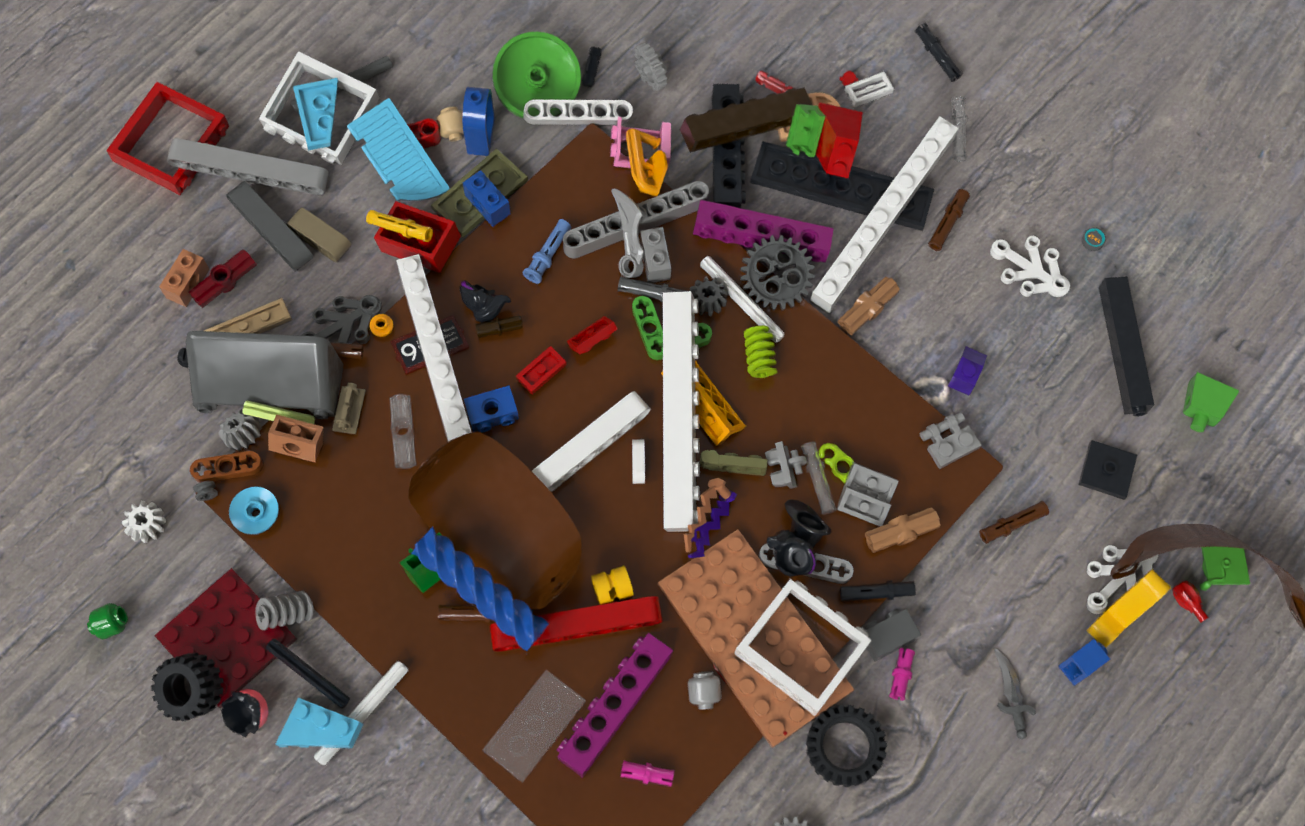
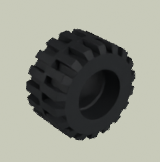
[151,653,224,722]

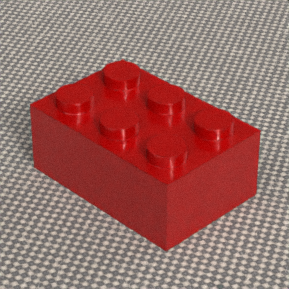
[374,201,461,273]

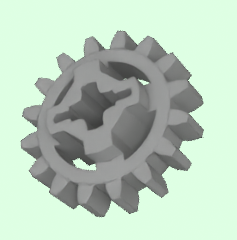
[635,43,668,91]

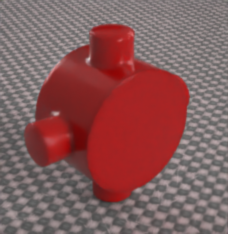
[839,70,858,86]

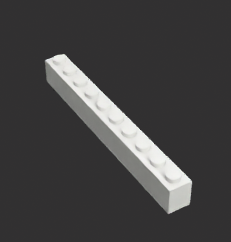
[810,116,959,313]
[396,254,471,442]
[663,291,700,532]

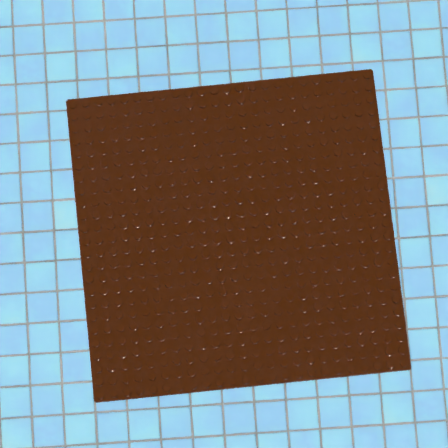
[195,124,1003,826]

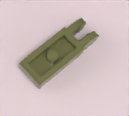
[700,450,768,476]

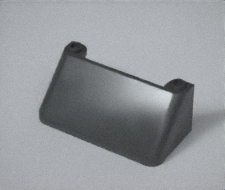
[186,331,344,419]

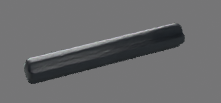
[266,638,350,709]

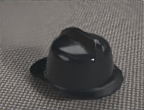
[785,499,832,548]

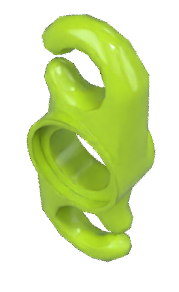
[819,443,854,484]

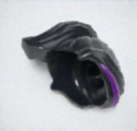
[459,280,511,323]
[767,530,816,577]

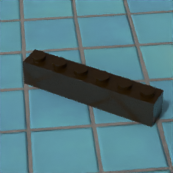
[680,88,812,153]

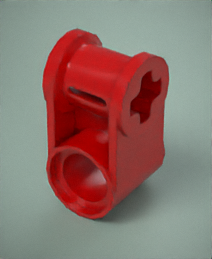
[407,118,441,149]

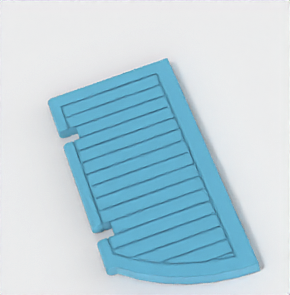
[347,98,450,201]

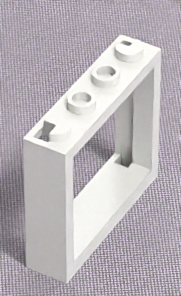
[259,51,380,165]
[734,579,872,716]

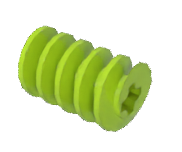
[744,326,778,378]

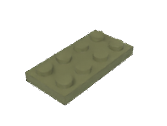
[431,149,528,237]

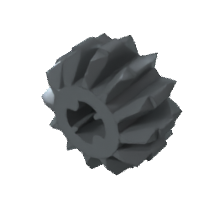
[690,276,728,317]

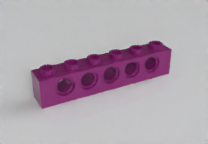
[693,200,834,263]
[557,633,673,778]

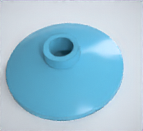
[229,487,279,534]

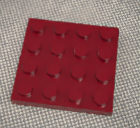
[154,568,297,708]

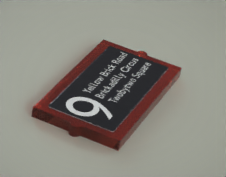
[390,314,469,375]

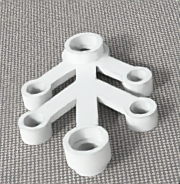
[990,236,1070,297]
[1087,545,1158,614]

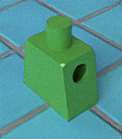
[1183,372,1239,432]

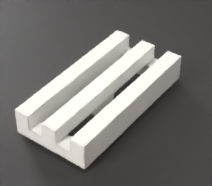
[845,72,894,107]

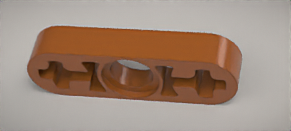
[190,451,263,483]

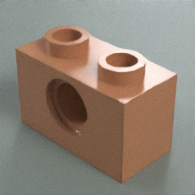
[159,249,210,307]
[268,415,323,462]

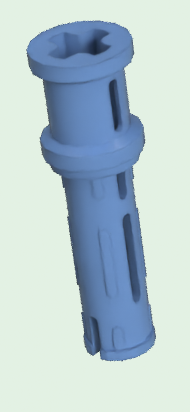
[523,219,571,284]

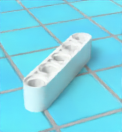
[523,100,633,125]

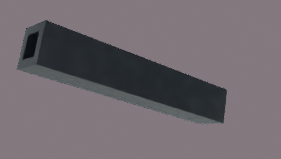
[1099,276,1155,417]

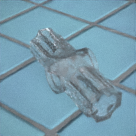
[390,394,416,469]

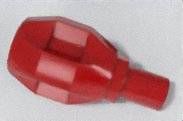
[1172,580,1209,623]

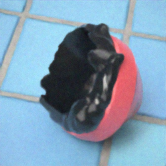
[221,689,268,738]

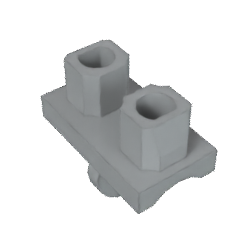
[765,441,807,489]

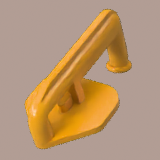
[626,128,668,197]

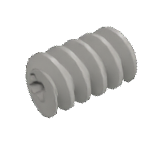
[255,591,314,630]

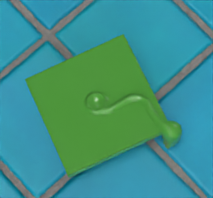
[1200,547,1250,591]

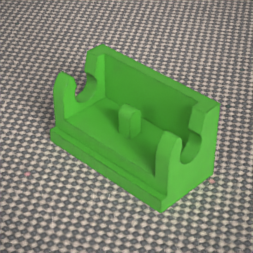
[786,104,825,157]

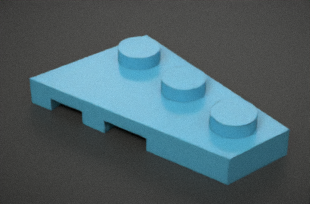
[293,78,338,151]
[275,698,364,748]

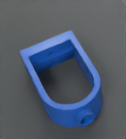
[462,87,495,156]

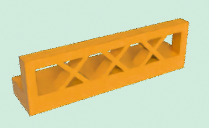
[661,361,746,446]

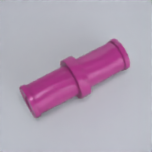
[889,648,915,701]
[620,760,674,787]

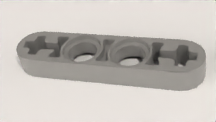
[759,543,853,584]

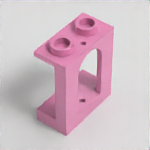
[610,117,671,172]

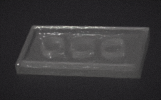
[482,670,586,783]

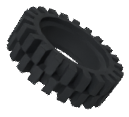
[806,705,887,787]

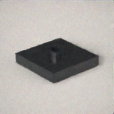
[1078,440,1137,500]

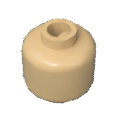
[437,107,464,142]

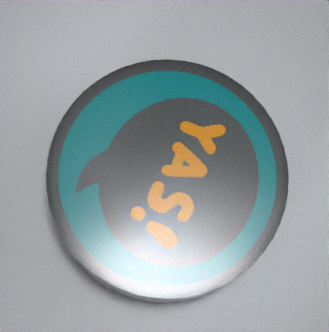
[1082,227,1106,251]

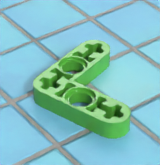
[632,296,712,360]

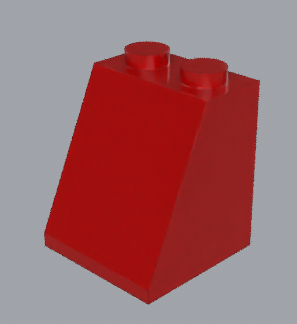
[815,102,863,178]

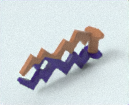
[684,478,737,558]

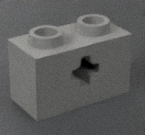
[640,227,671,283]

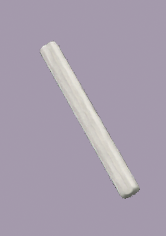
[700,256,785,343]
[314,661,408,765]

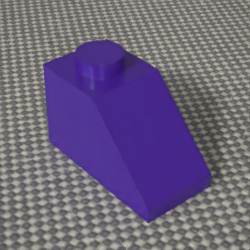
[948,346,987,396]

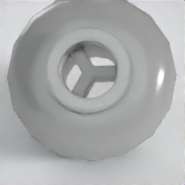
[688,672,722,709]

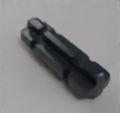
[582,46,602,87]

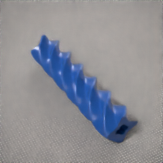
[411,527,549,651]

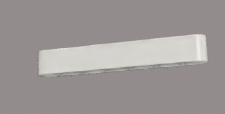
[532,391,651,492]

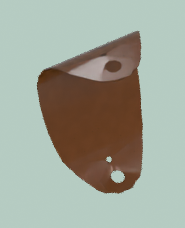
[408,432,582,609]

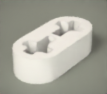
[632,439,645,484]

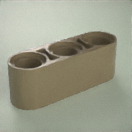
[286,207,352,262]

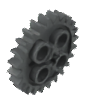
[740,235,815,311]

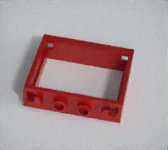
[106,82,229,195]

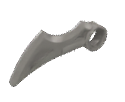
[611,189,644,278]

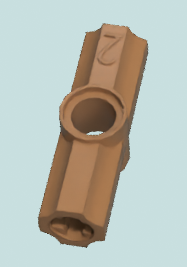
[838,276,900,336]
[865,507,941,553]

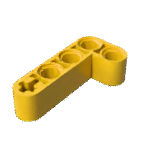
[1086,569,1171,648]

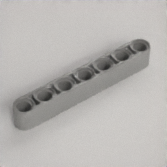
[167,138,329,195]
[563,181,709,258]

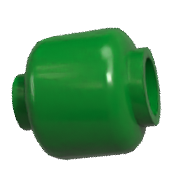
[87,603,128,640]

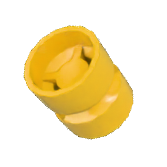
[591,566,634,605]

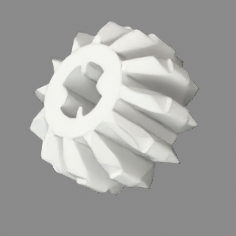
[122,501,166,543]

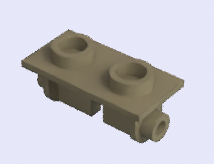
[332,383,366,434]

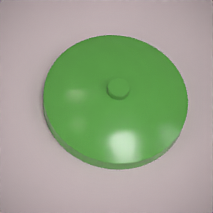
[492,32,581,119]

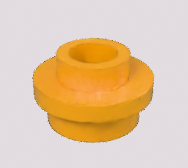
[369,314,393,337]

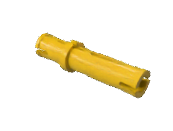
[366,210,433,242]

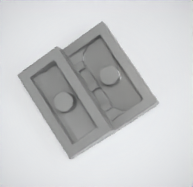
[837,462,899,526]

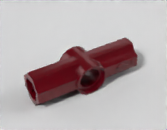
[188,249,257,308]

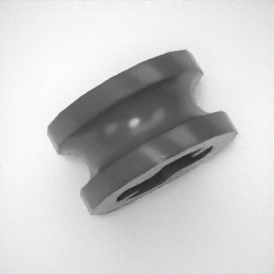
[193,481,218,501]

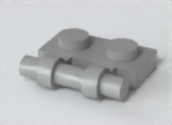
[920,412,981,469]

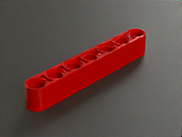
[489,596,663,652]

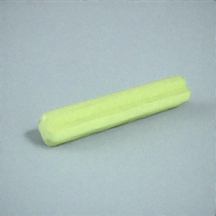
[242,400,315,424]

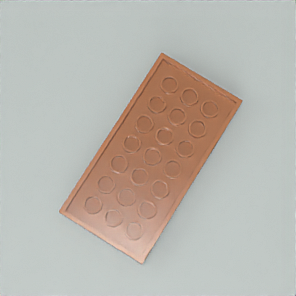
[658,529,854,748]

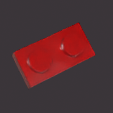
[567,316,618,355]
[516,346,567,395]

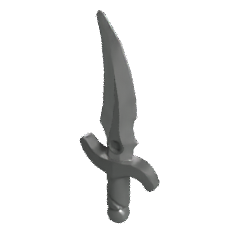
[994,649,1036,739]

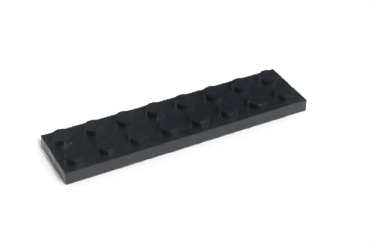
[750,141,934,231]

